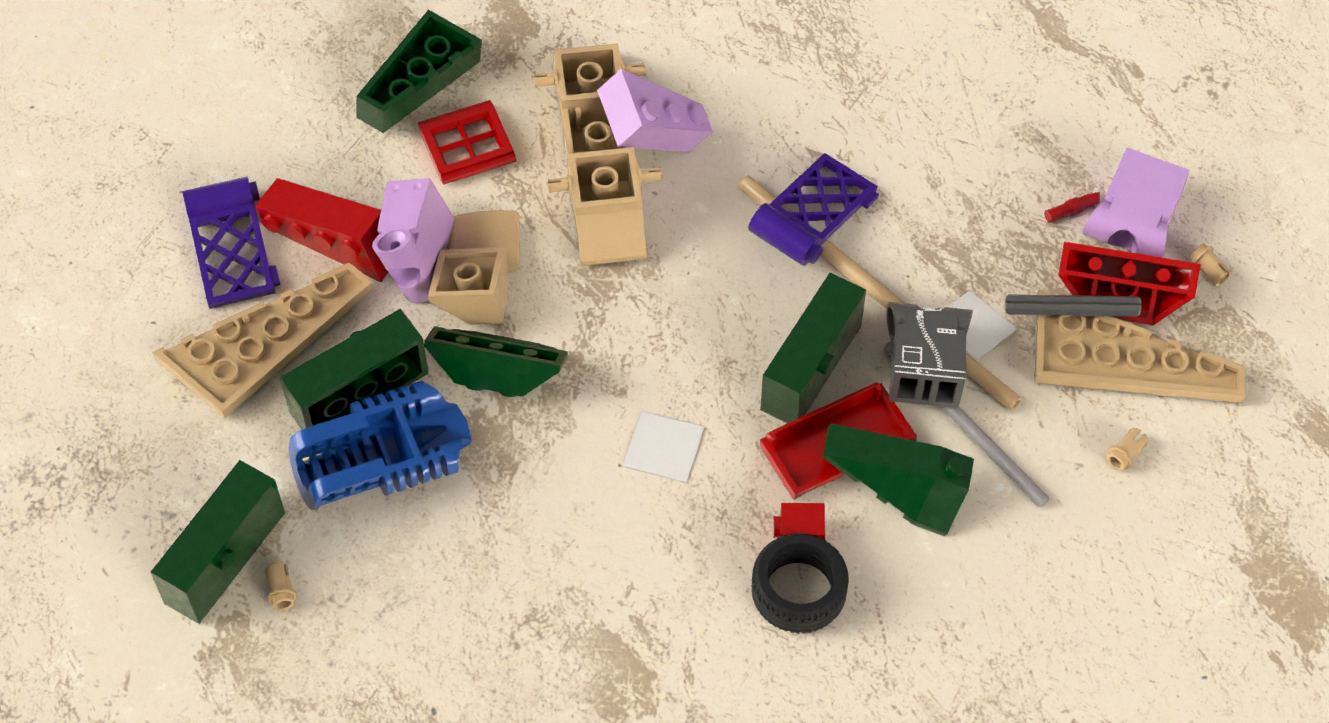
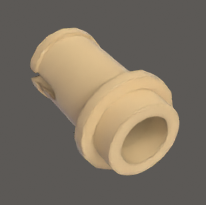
[1189,244,1232,287]
[1106,428,1149,471]
[265,562,297,611]

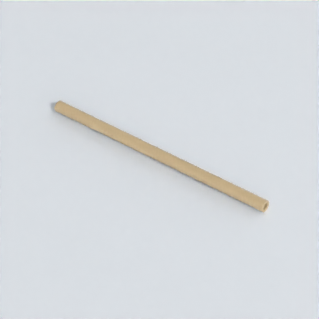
[738,175,1022,411]

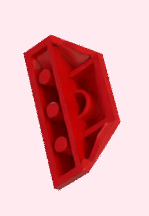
[1058,241,1201,325]

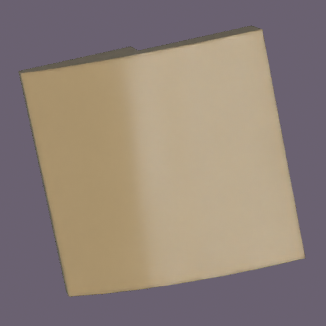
[448,210,521,273]

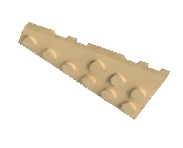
[152,263,374,419]
[1034,289,1246,403]

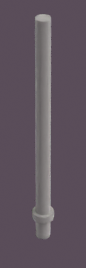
[883,341,1049,507]

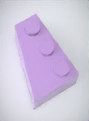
[597,69,713,152]

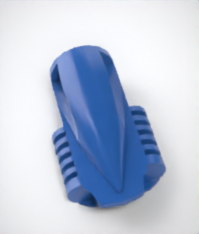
[289,381,472,510]

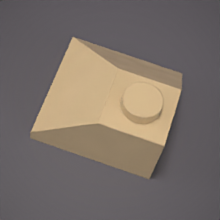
[428,247,508,325]

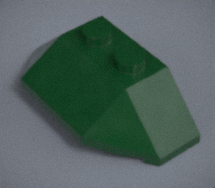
[424,326,568,397]

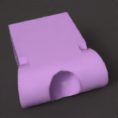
[1083,148,1190,258]
[372,178,455,303]

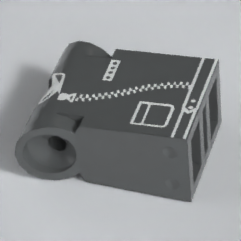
[886,302,973,408]

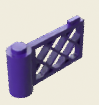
[748,153,879,266]
[182,176,280,309]

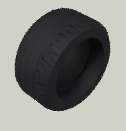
[751,533,849,634]

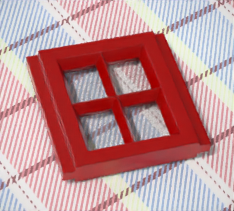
[417,100,517,185]

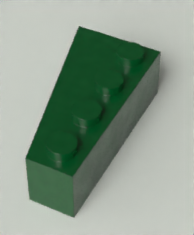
[356,9,482,133]

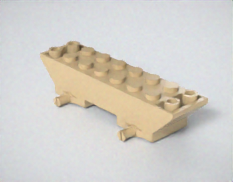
[534,43,662,266]

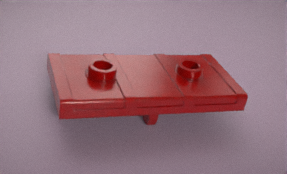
[760,382,917,500]

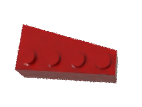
[255,178,389,282]

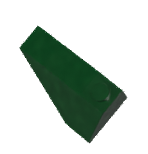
[822,424,974,536]

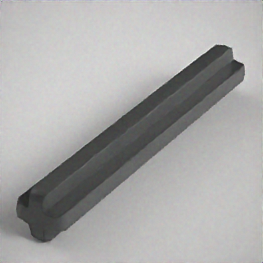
[1005,294,1142,316]

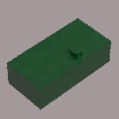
[760,272,866,423]
[279,308,429,430]
[150,460,285,624]

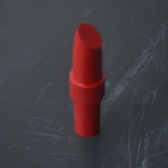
[1044,192,1100,223]

